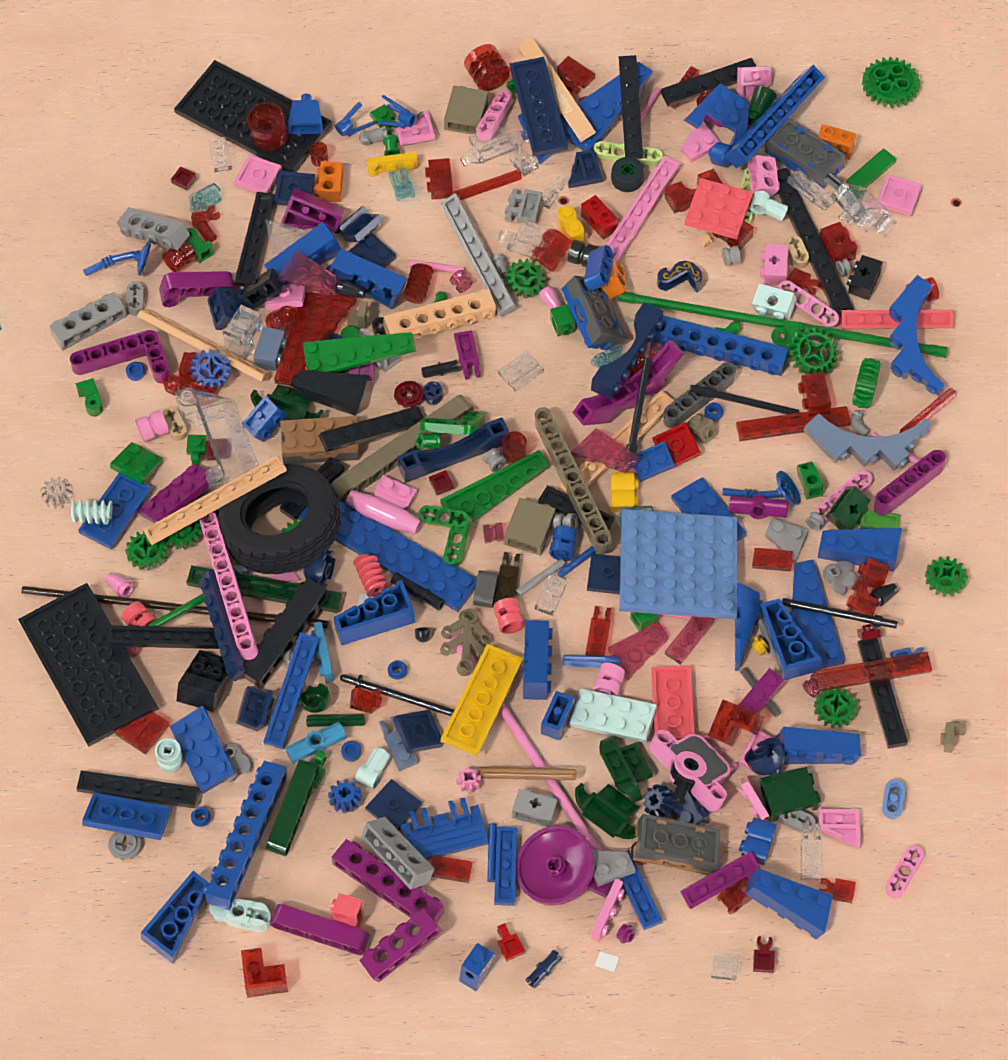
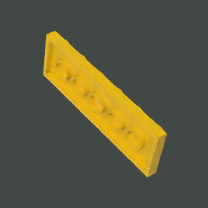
[440,644,523,757]

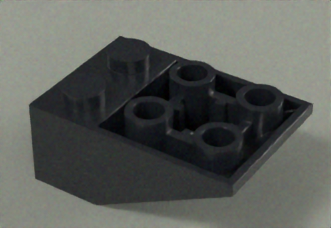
[176,650,229,712]

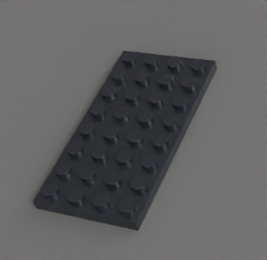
[174,60,332,172]
[18,583,159,747]

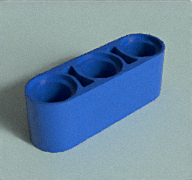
[584,245,614,291]

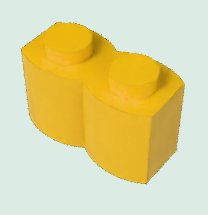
[557,205,584,248]
[611,473,638,513]

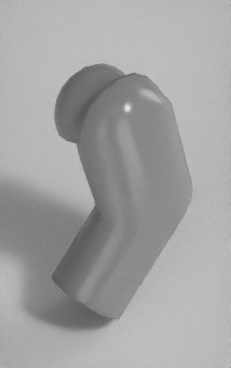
[851,410,870,436]

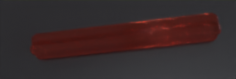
[454,169,522,200]
[899,388,957,433]

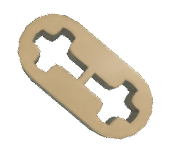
[786,235,809,268]
[162,407,187,441]

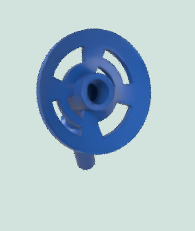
[83,241,152,276]
[722,471,801,505]

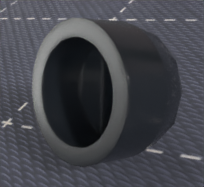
[415,627,430,643]

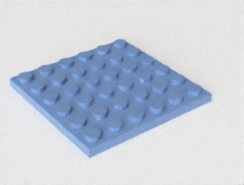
[619,509,737,619]

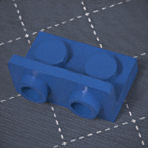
[242,395,287,442]

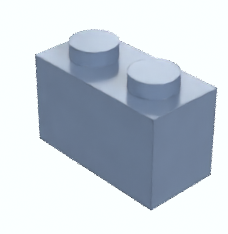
[253,327,288,371]

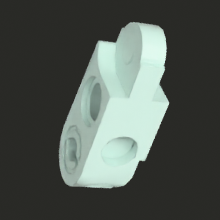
[209,898,271,932]

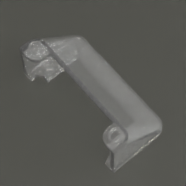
[175,389,259,493]

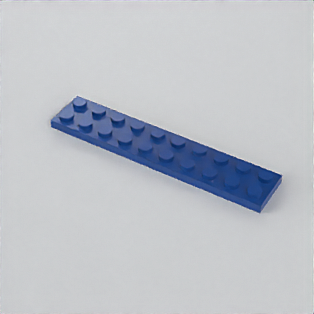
[299,497,477,612]

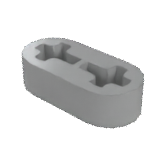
[126,281,144,316]
[779,810,815,834]

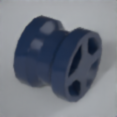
[423,381,443,405]

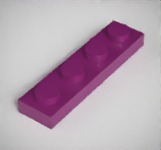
[680,851,761,909]

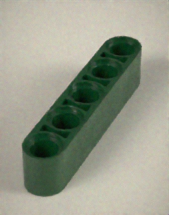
[266,759,320,857]

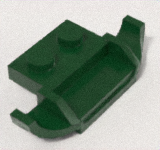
[250,384,324,420]
[599,736,653,803]
[575,783,640,839]

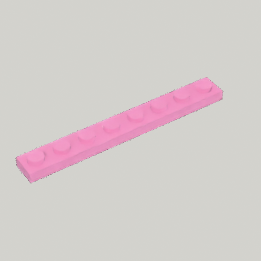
[606,156,680,261]

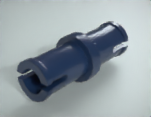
[525,950,562,988]

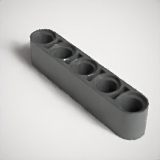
[663,362,736,428]

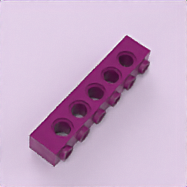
[332,839,444,922]

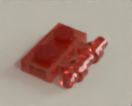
[556,56,595,94]

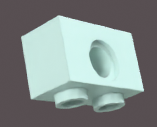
[752,284,797,320]

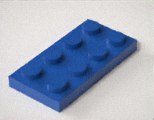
[78,473,152,550]
[671,477,746,541]
[170,706,236,794]
[82,792,172,840]

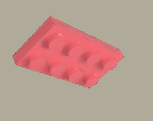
[651,666,695,740]

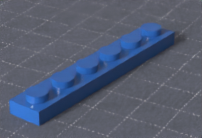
[263,633,319,749]

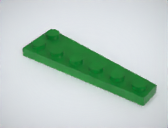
[303,332,416,373]
[440,450,549,523]

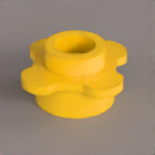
[751,636,769,656]

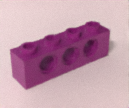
[359,908,443,983]

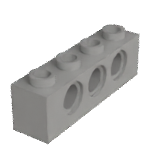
[117,207,190,250]
[49,292,127,351]
[361,817,434,890]

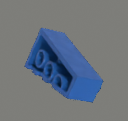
[264,222,341,285]
[328,249,407,309]
[333,580,415,645]
[760,599,822,680]
[523,620,553,700]
[745,869,833,939]
[141,871,209,964]

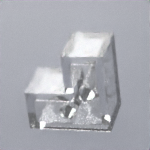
[223,304,263,360]

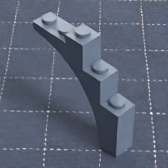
[804,414,931,471]

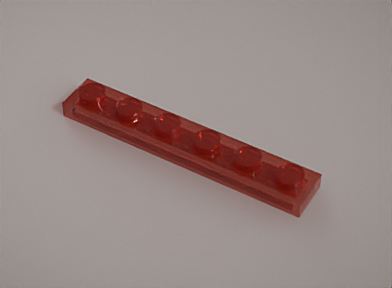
[736,406,851,442]
[813,652,932,692]

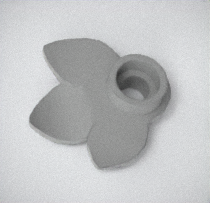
[823,561,860,596]
[224,744,251,782]

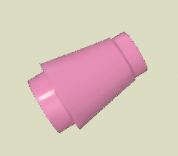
[539,286,562,309]
[105,572,133,597]

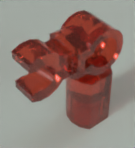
[191,205,220,243]

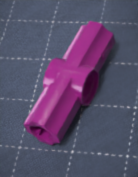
[729,494,788,519]

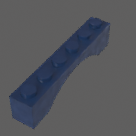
[591,302,664,400]
[397,417,510,483]

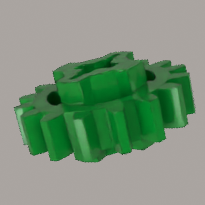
[506,258,546,298]
[165,519,203,550]
[125,531,168,570]
[925,556,968,597]
[814,686,857,729]

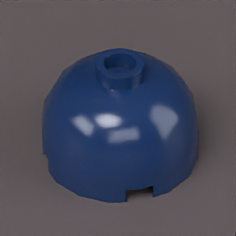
[302,550,336,588]
[744,737,785,776]

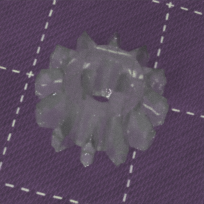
[41,476,74,509]

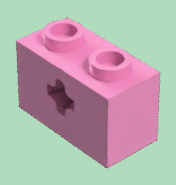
[760,244,788,285]

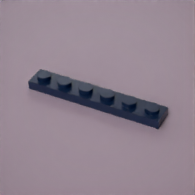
[199,570,245,681]

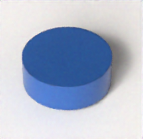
[126,362,145,381]
[341,741,361,762]

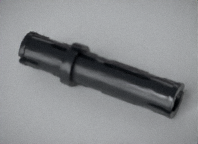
[390,572,445,611]

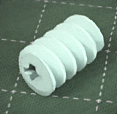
[71,498,113,525]

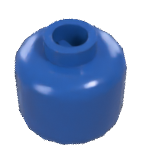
[708,142,733,168]

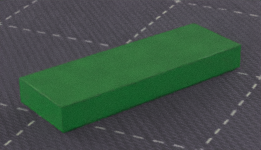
[846,148,897,193]

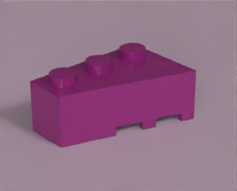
[279,188,345,232]

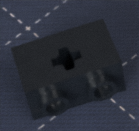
[846,255,883,300]
[241,268,284,310]

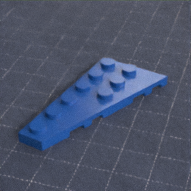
[560,62,653,151]
[791,559,844,669]

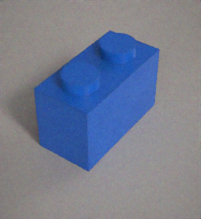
[541,691,574,740]

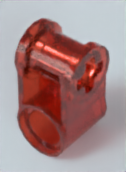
[717,877,752,915]

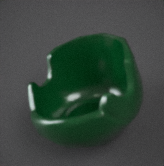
[300,683,330,713]

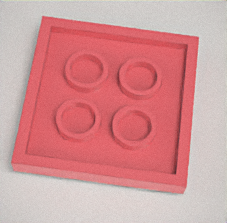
[685,178,753,239]

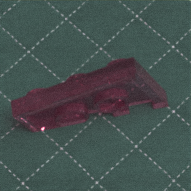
[276,250,341,296]
[571,428,639,473]
[608,621,669,681]

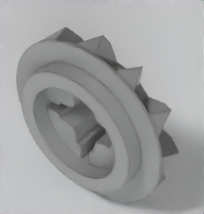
[108,832,141,860]

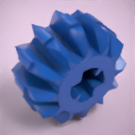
[328,779,362,814]

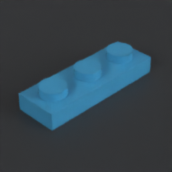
[311,622,333,683]

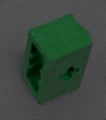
[825,486,871,530]

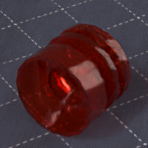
[464,44,510,91]
[247,102,289,150]

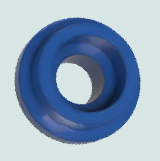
[704,402,723,421]
[387,660,407,680]
[191,807,211,827]

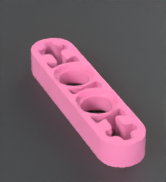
[476,91,513,140]
[778,281,841,328]
[815,471,872,524]

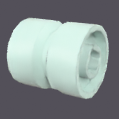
[155,738,183,773]

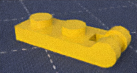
[367,152,418,177]

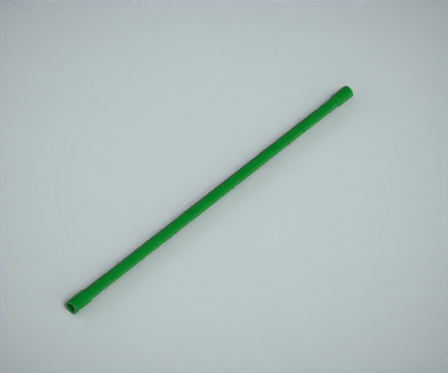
[617,291,948,358]

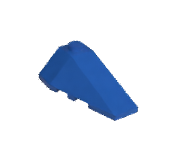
[735,583,763,671]

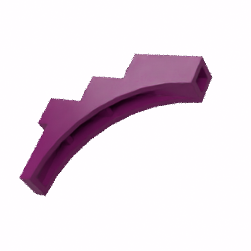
[572,340,684,426]

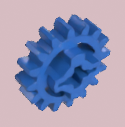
[190,349,231,390]

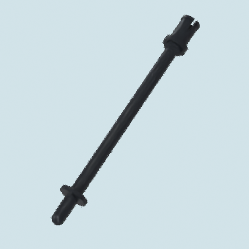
[340,674,455,717]

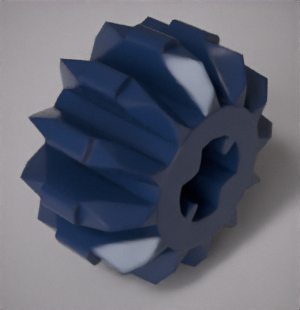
[642,784,676,818]

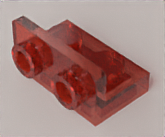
[530,229,573,272]

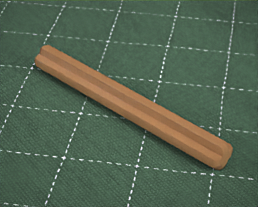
[478,767,577,780]

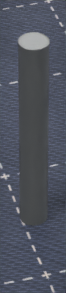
[740,667,781,717]

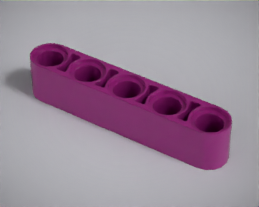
[873,450,946,516]
[270,904,371,955]

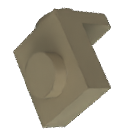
[347,300,371,329]
[687,414,718,444]
[940,721,966,753]

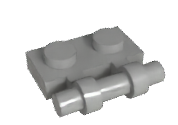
[505,188,542,226]

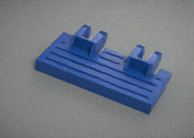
[400,797,489,860]

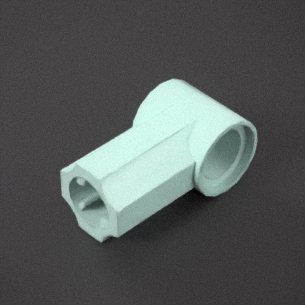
[750,191,788,221]
[355,748,390,789]

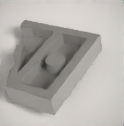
[765,517,808,564]
[593,850,635,887]

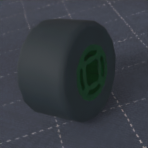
[611,157,644,192]

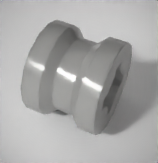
[722,245,741,266]
[483,448,507,472]

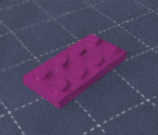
[138,463,218,523]

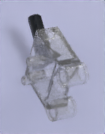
[824,172,897,237]

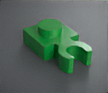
[370,104,398,135]

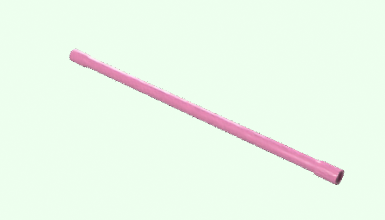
[450,633,604,851]

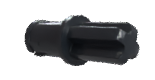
[421,360,459,378]

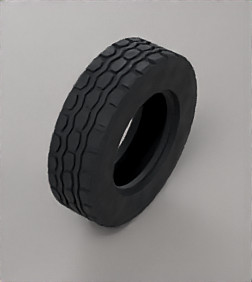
[218,464,341,574]

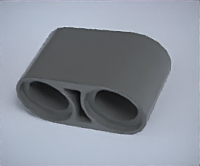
[473,570,499,608]

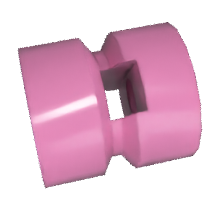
[135,410,169,442]
[593,663,625,696]

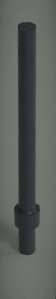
[624,358,652,468]
[689,385,799,417]
[782,598,898,629]

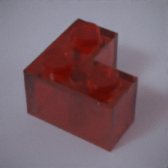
[707,699,765,747]
[241,948,288,998]

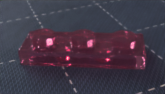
[665,616,715,665]

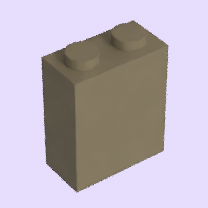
[444,85,488,135]
[504,497,556,556]

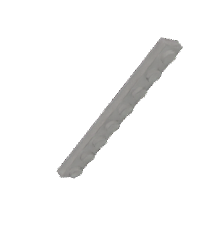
[441,193,517,317]

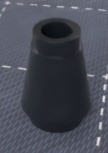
[337,279,366,299]
[869,583,898,607]

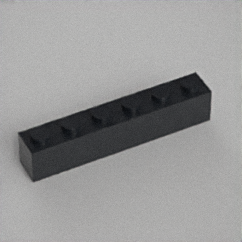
[242,577,329,689]

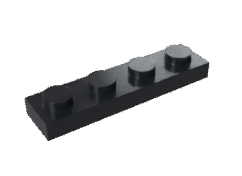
[279,457,345,520]
[538,485,615,530]

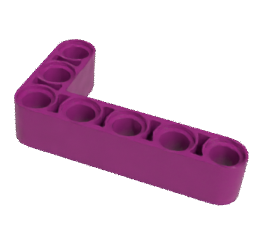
[70,330,170,384]

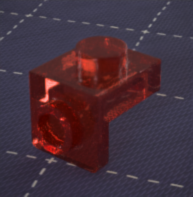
[350,687,382,714]

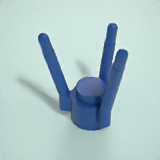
[379,95,416,129]
[334,102,376,137]

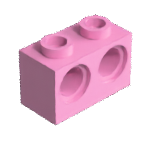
[748,155,780,198]

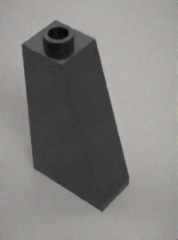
[290,370,369,416]

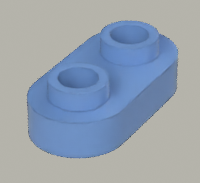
[882,779,906,819]

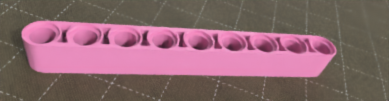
[199,512,258,660]

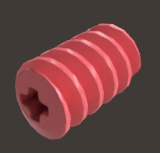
[353,554,388,597]

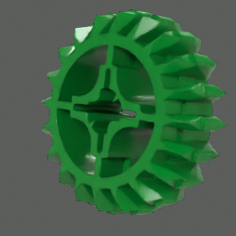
[788,327,839,378]
[852,358,881,409]

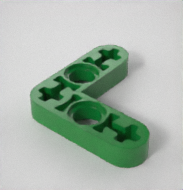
[420,411,485,435]
[418,505,472,566]

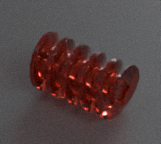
[403,263,434,304]

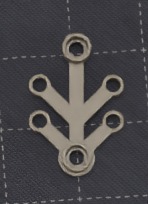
[440,609,492,676]

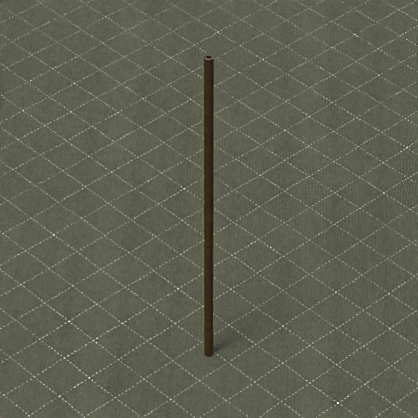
[21,586,328,629]

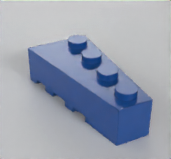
[818,528,902,572]
[775,726,861,765]

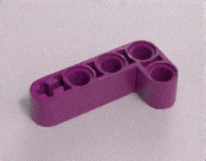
[159,271,235,308]

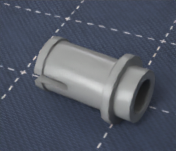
[492,253,508,278]

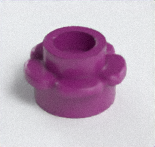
[616,924,635,944]

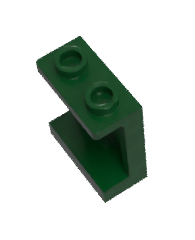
[759,767,820,822]

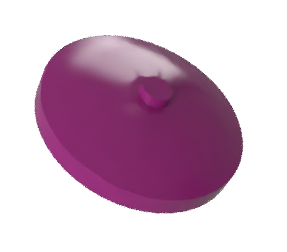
[516,825,595,906]

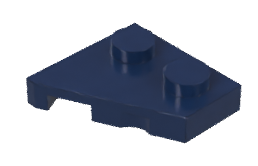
[568,149,602,188]

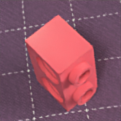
[330,893,364,928]

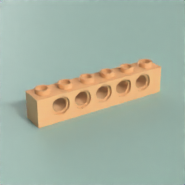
[383,289,496,339]

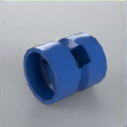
[549,526,578,561]

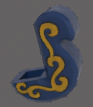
[657,260,703,293]

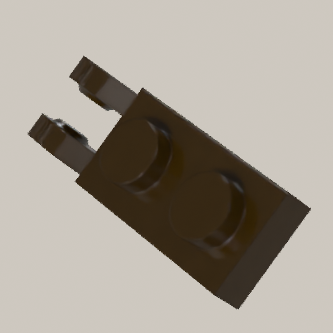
[494,552,520,602]

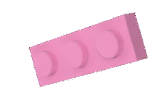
[592,879,625,942]

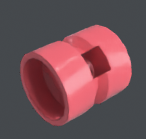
[493,598,524,634]
[121,601,157,626]

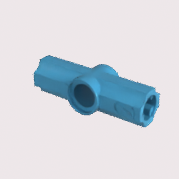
[285,722,346,764]

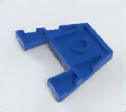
[684,84,749,146]

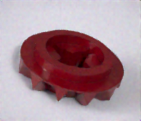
[394,381,424,408]

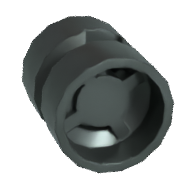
[567,239,599,268]

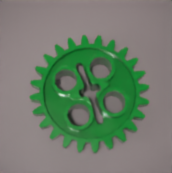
[862,57,920,108]

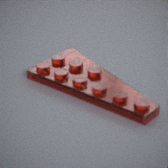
[274,292,357,385]

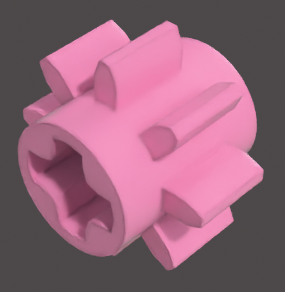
[456,767,481,793]

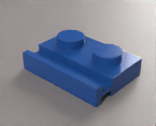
[633,441,675,482]

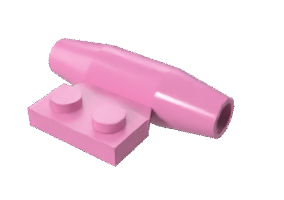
[346,475,421,534]

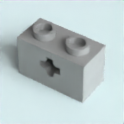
[512,789,558,827]

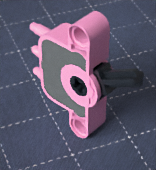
[649,729,738,812]

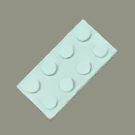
[570,689,657,743]

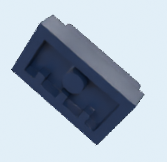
[207,287,257,330]

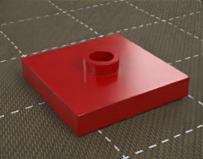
[652,422,702,471]

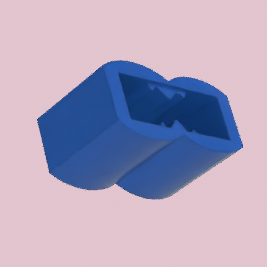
[739,817,777,865]

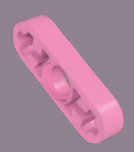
[886,845,924,898]

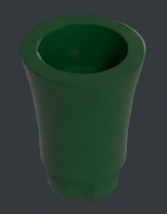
[748,86,777,126]

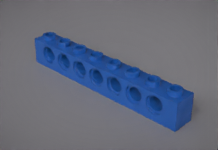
[724,64,825,169]
[652,315,788,376]
[204,760,287,910]

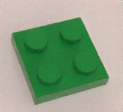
[110,442,163,484]

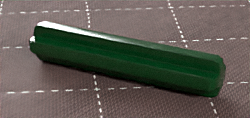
[306,714,365,727]

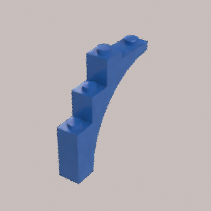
[889,274,945,396]

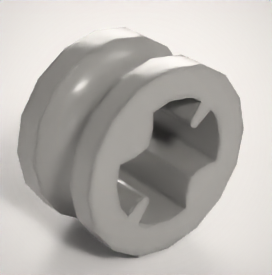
[836,258,851,277]
[805,512,825,531]

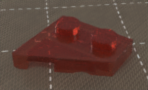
[115,712,170,755]

